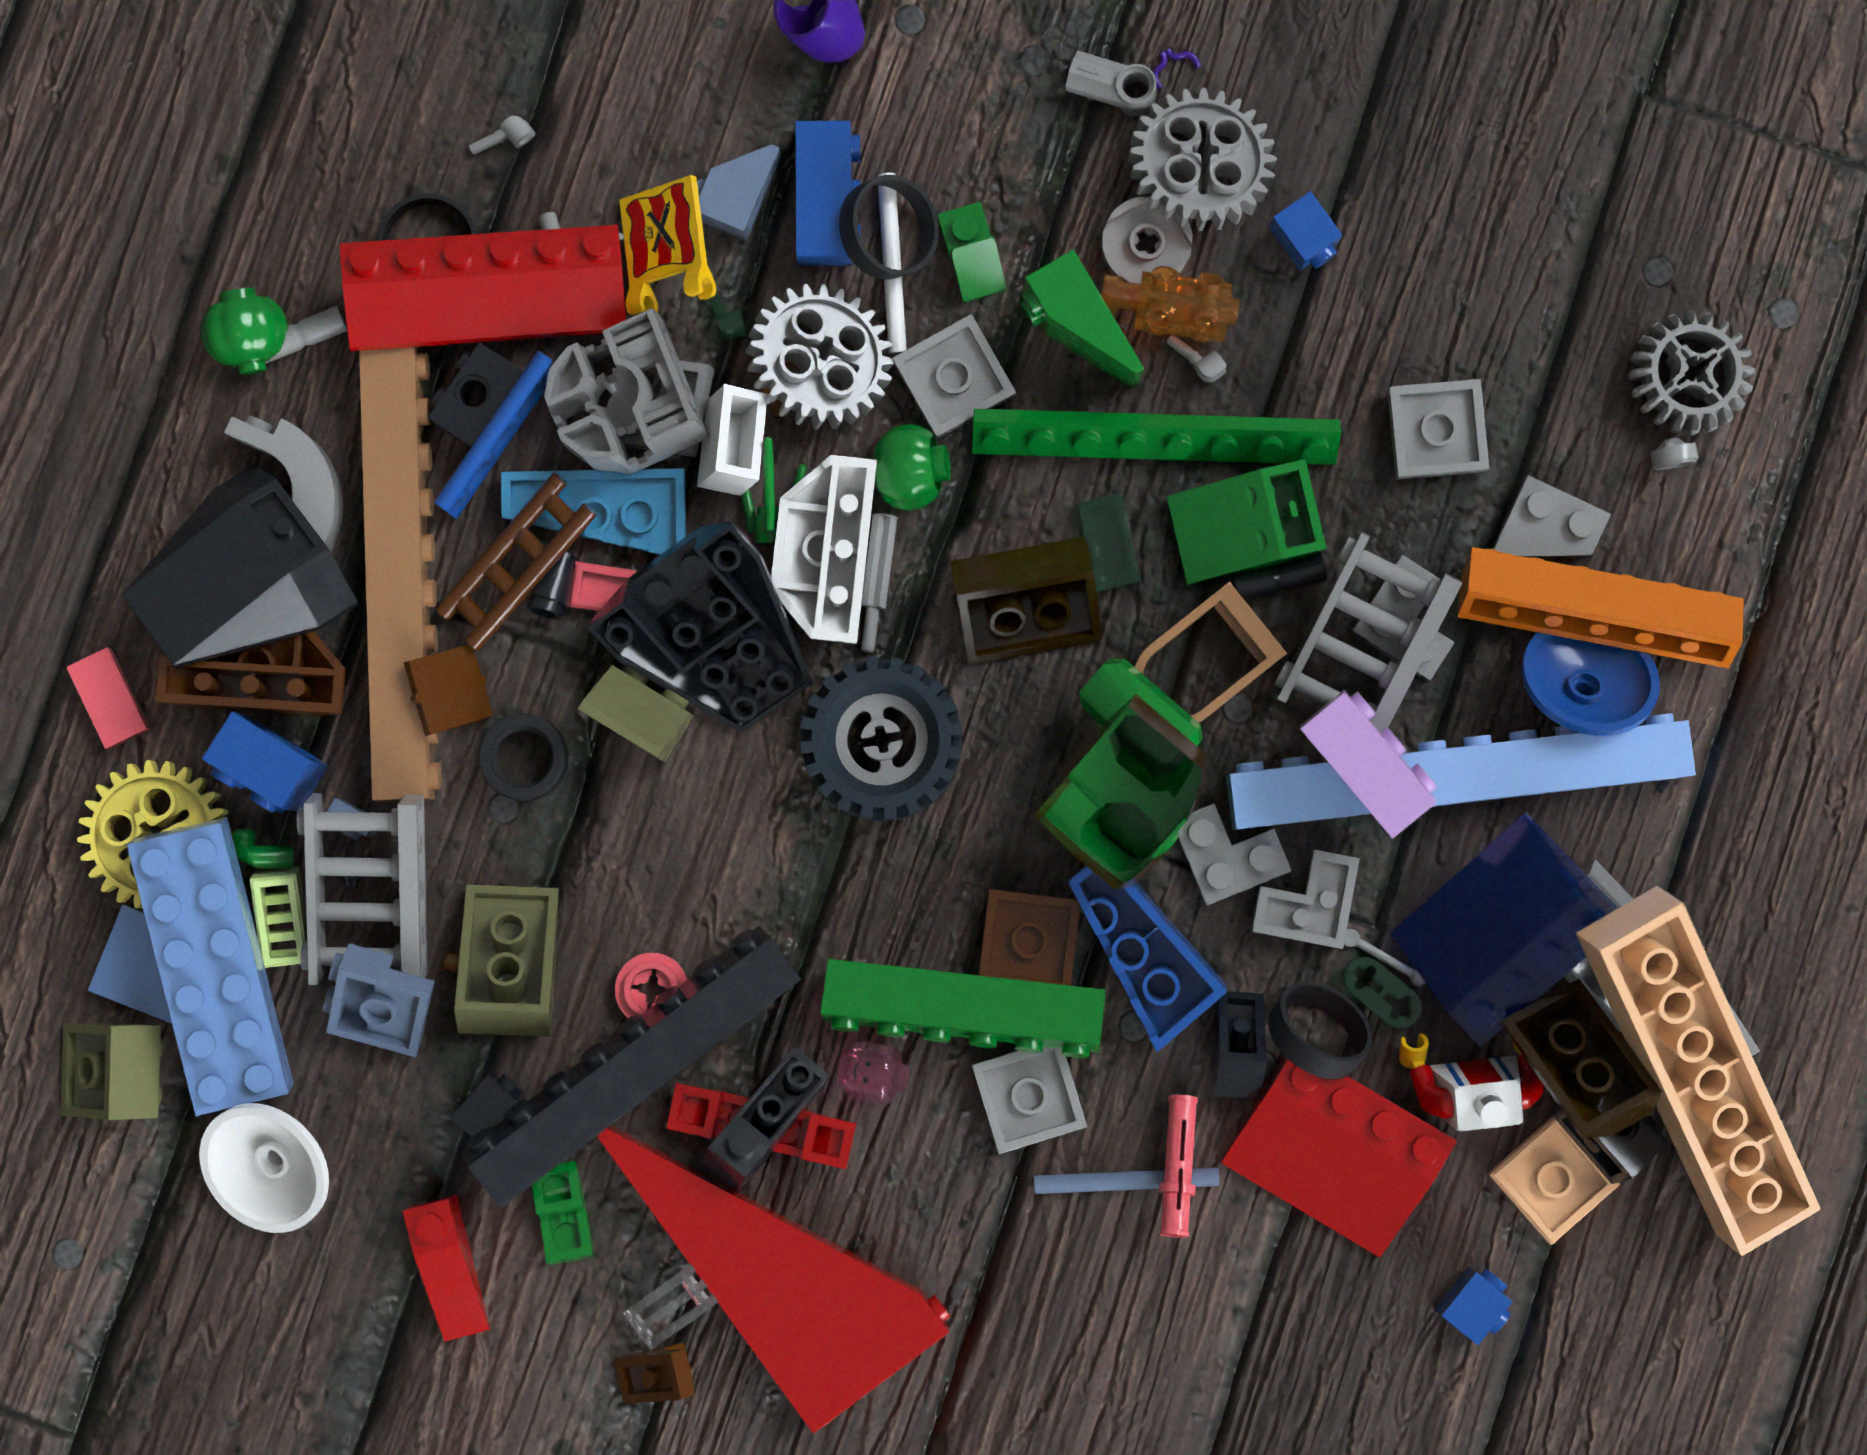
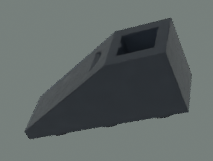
[701,1046,830,1194]

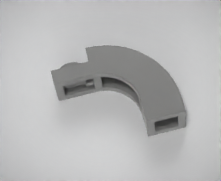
[224,415,343,552]

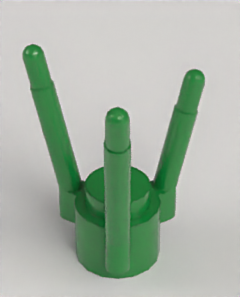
[741,437,807,545]

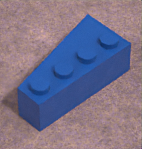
[1068,865,1227,1052]

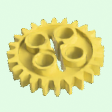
[77,760,232,908]

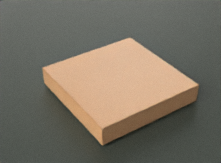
[1488,1116,1621,1245]

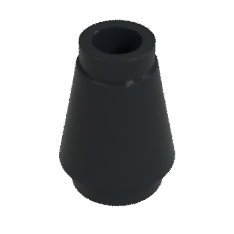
[526,552,576,620]

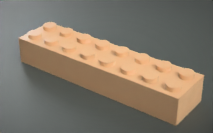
[1576,886,1821,1256]

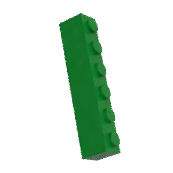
[821,959,1106,1058]

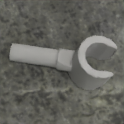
[469,116,535,155]
[1166,334,1226,383]

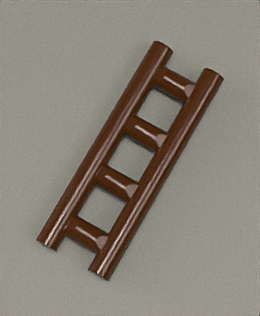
[436,472,597,651]

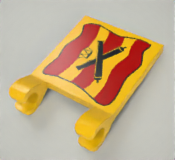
[619,175,716,316]

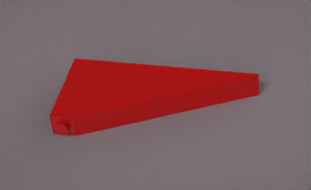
[597,1125,951,1434]

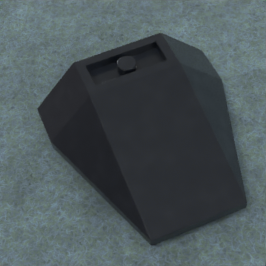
[122,465,358,668]
[587,521,813,733]

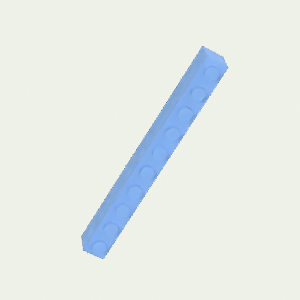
[1225,713,1696,830]

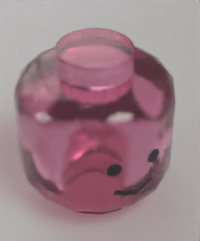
[838,1041,909,1105]

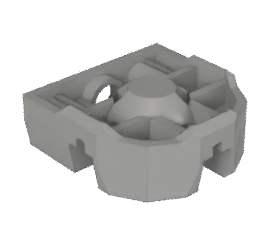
[544,308,709,474]

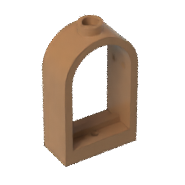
[1134,582,1287,723]

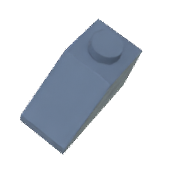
[697,145,781,241]

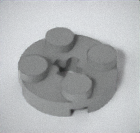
[1101,196,1193,290]

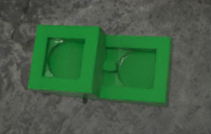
[532,1161,595,1266]

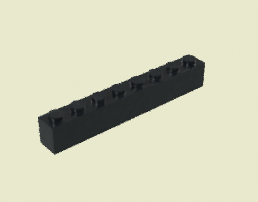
[461,926,802,1208]

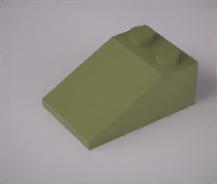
[454,885,559,1037]

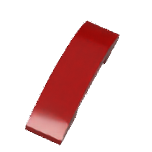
[666,1083,857,1169]

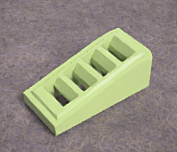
[250,867,307,968]

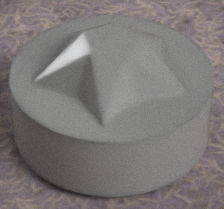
[1650,438,1699,471]

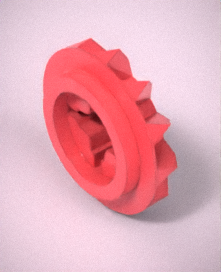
[615,953,687,1018]

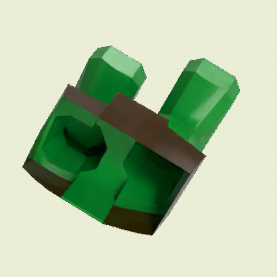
[1034,658,1207,890]

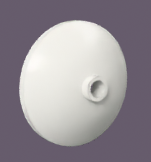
[199,1103,329,1233]

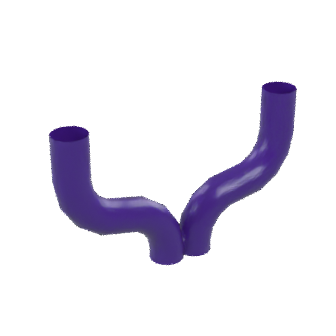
[1152,48,1202,90]

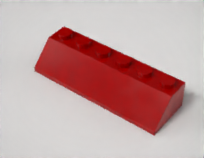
[339,225,626,352]

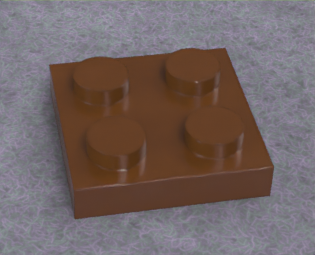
[979,889,1080,986]

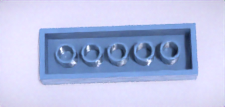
[127,817,294,1116]

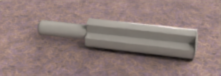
[861,513,899,653]

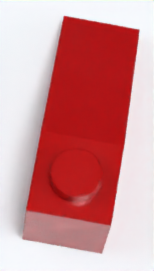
[403,1194,490,1342]

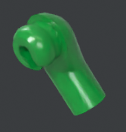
[231,829,294,869]

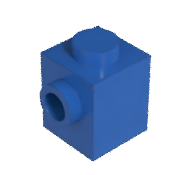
[1269,191,1343,271]
[1434,1267,1513,1345]

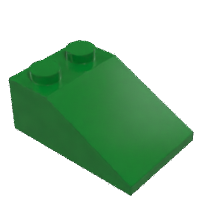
[1020,249,1144,389]

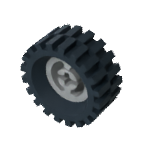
[800,657,963,822]

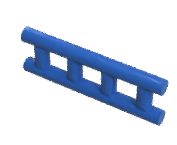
[434,351,553,519]

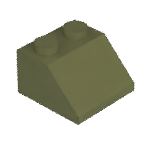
[578,665,694,762]
[61,1023,163,1120]

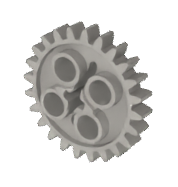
[1128,88,1277,231]
[745,284,894,430]

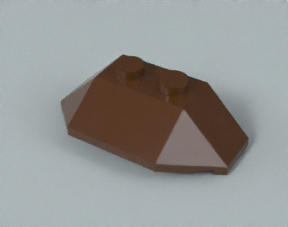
[155,631,346,717]

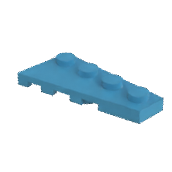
[501,468,686,555]

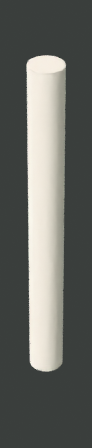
[877,173,907,355]

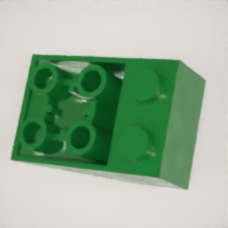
[1166,459,1327,585]

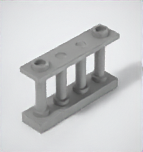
[1274,532,1462,733]
[297,793,428,985]

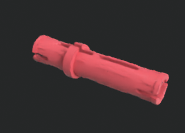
[1159,1095,1198,1238]

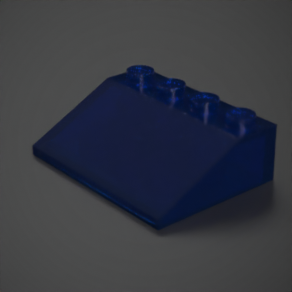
[1390,812,1618,1047]

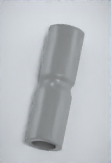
[265,305,347,364]

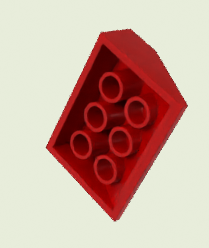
[1220,1055,1457,1257]

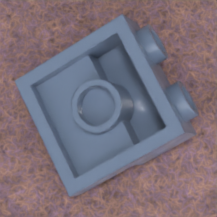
[322,943,435,1057]

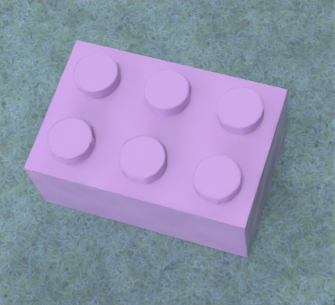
[1300,690,1438,839]

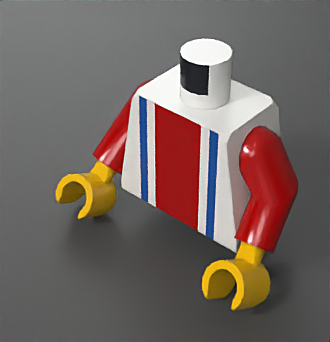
[1399,1033,1544,1131]

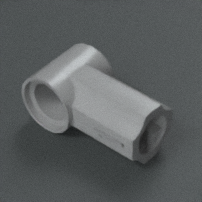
[1065,50,1156,117]

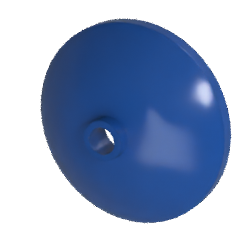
[1521,632,1660,736]

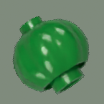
[201,288,288,376]
[868,424,951,511]

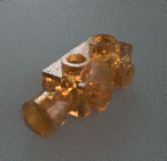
[1101,266,1240,342]

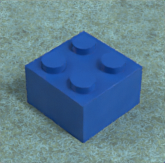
[202,711,329,814]

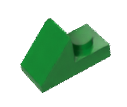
[937,201,1007,304]

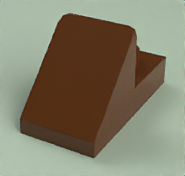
[613,1343,695,1404]

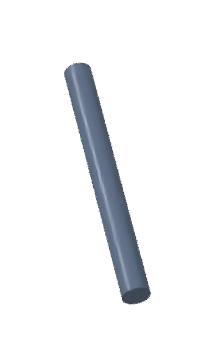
[1034,1168,1219,1194]

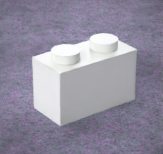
[697,384,768,496]

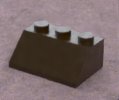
[950,536,1103,665]
[1500,978,1662,1139]

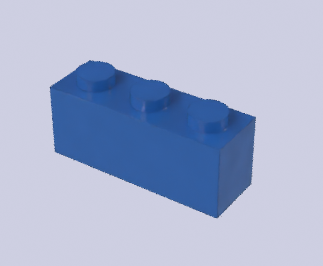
[796,121,861,266]

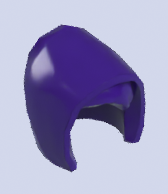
[774,0,865,63]

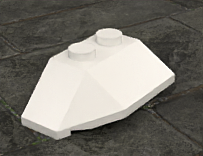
[771,455,877,644]

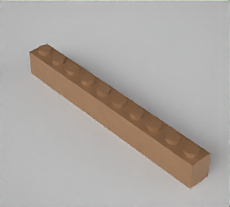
[359,347,442,802]

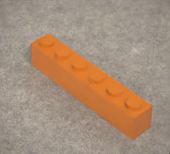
[1457,547,1744,668]

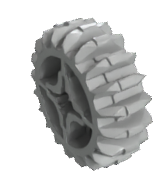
[1628,311,1755,435]

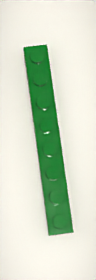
[972,409,1341,465]

